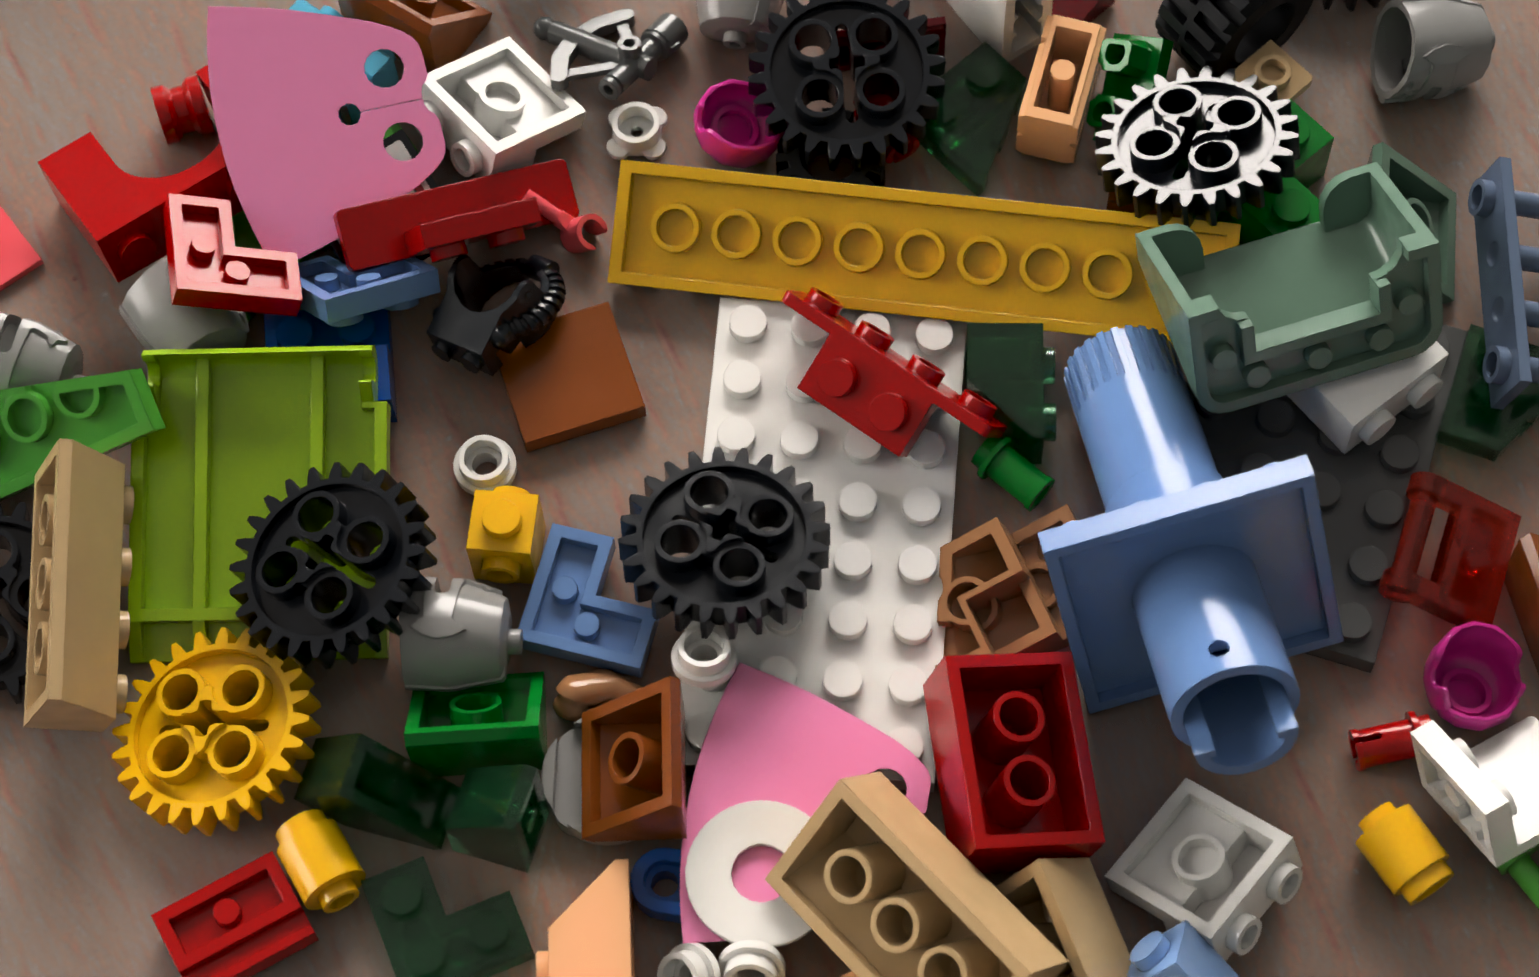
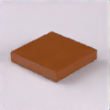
[496,302,646,453]

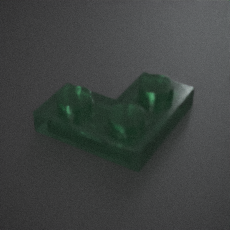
[361,856,535,977]

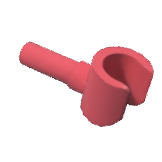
[522,189,607,253]

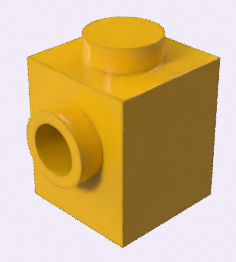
[466,486,546,584]

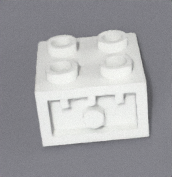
[1410,716,1539,868]

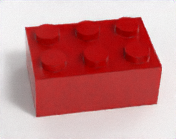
[923,651,1105,873]

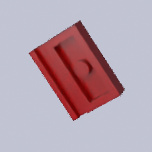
[151,851,319,977]

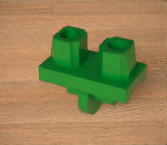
[1086,33,1174,141]

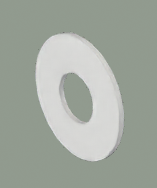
[685,800,812,948]

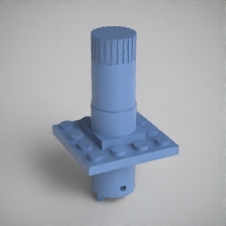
[1037,325,1344,775]

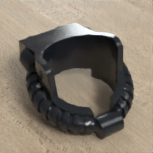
[426,254,566,376]

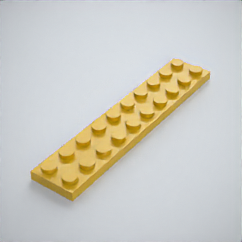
[607,160,1241,345]

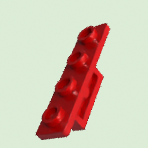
[333,159,579,272]
[781,287,1007,457]

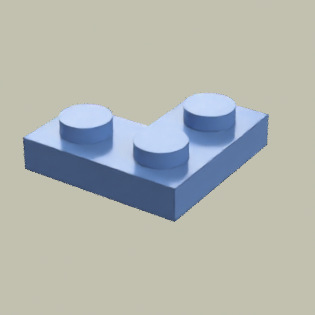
[298,255,441,327]
[518,523,660,678]

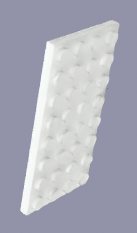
[680,297,967,792]

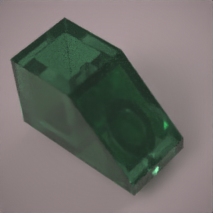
[965,323,1056,464]

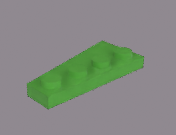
[0,368,166,502]

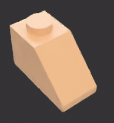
[536,859,636,977]

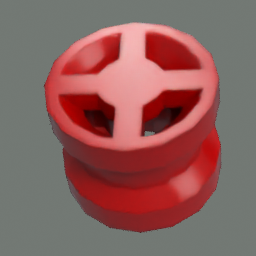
[150,74,215,146]

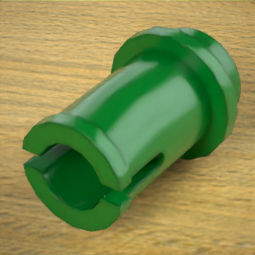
[971,436,1055,511]

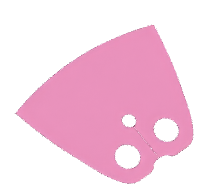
[207,6,446,259]
[680,663,931,944]

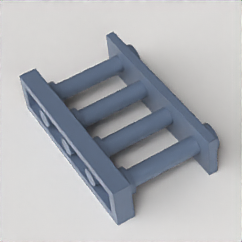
[1468,157,1539,410]

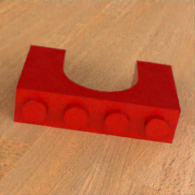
[38,65,243,283]

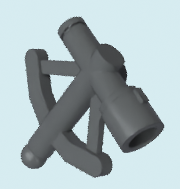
[533,8,688,100]

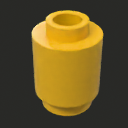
[1355,801,1455,906]
[275,809,366,913]

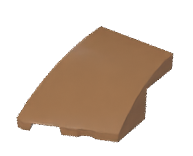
[935,504,1077,668]

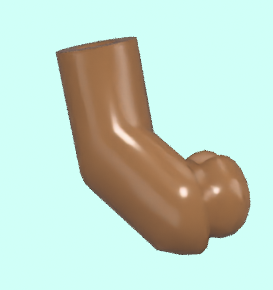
[553,669,643,722]

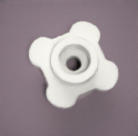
[606,101,667,160]

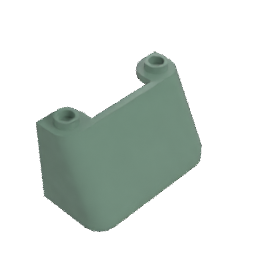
[1135,162,1443,414]

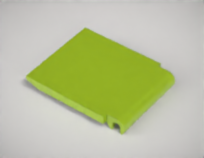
[128,345,391,664]

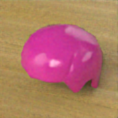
[694,79,785,169]
[1423,621,1526,731]

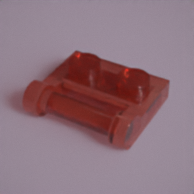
[1378,471,1521,626]

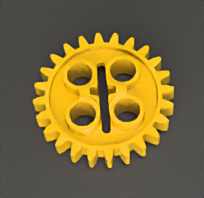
[111,627,322,837]

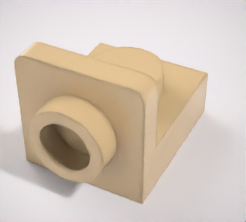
[1235,40,1312,101]

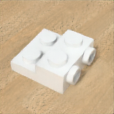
[413,37,586,178]
[1105,778,1303,961]

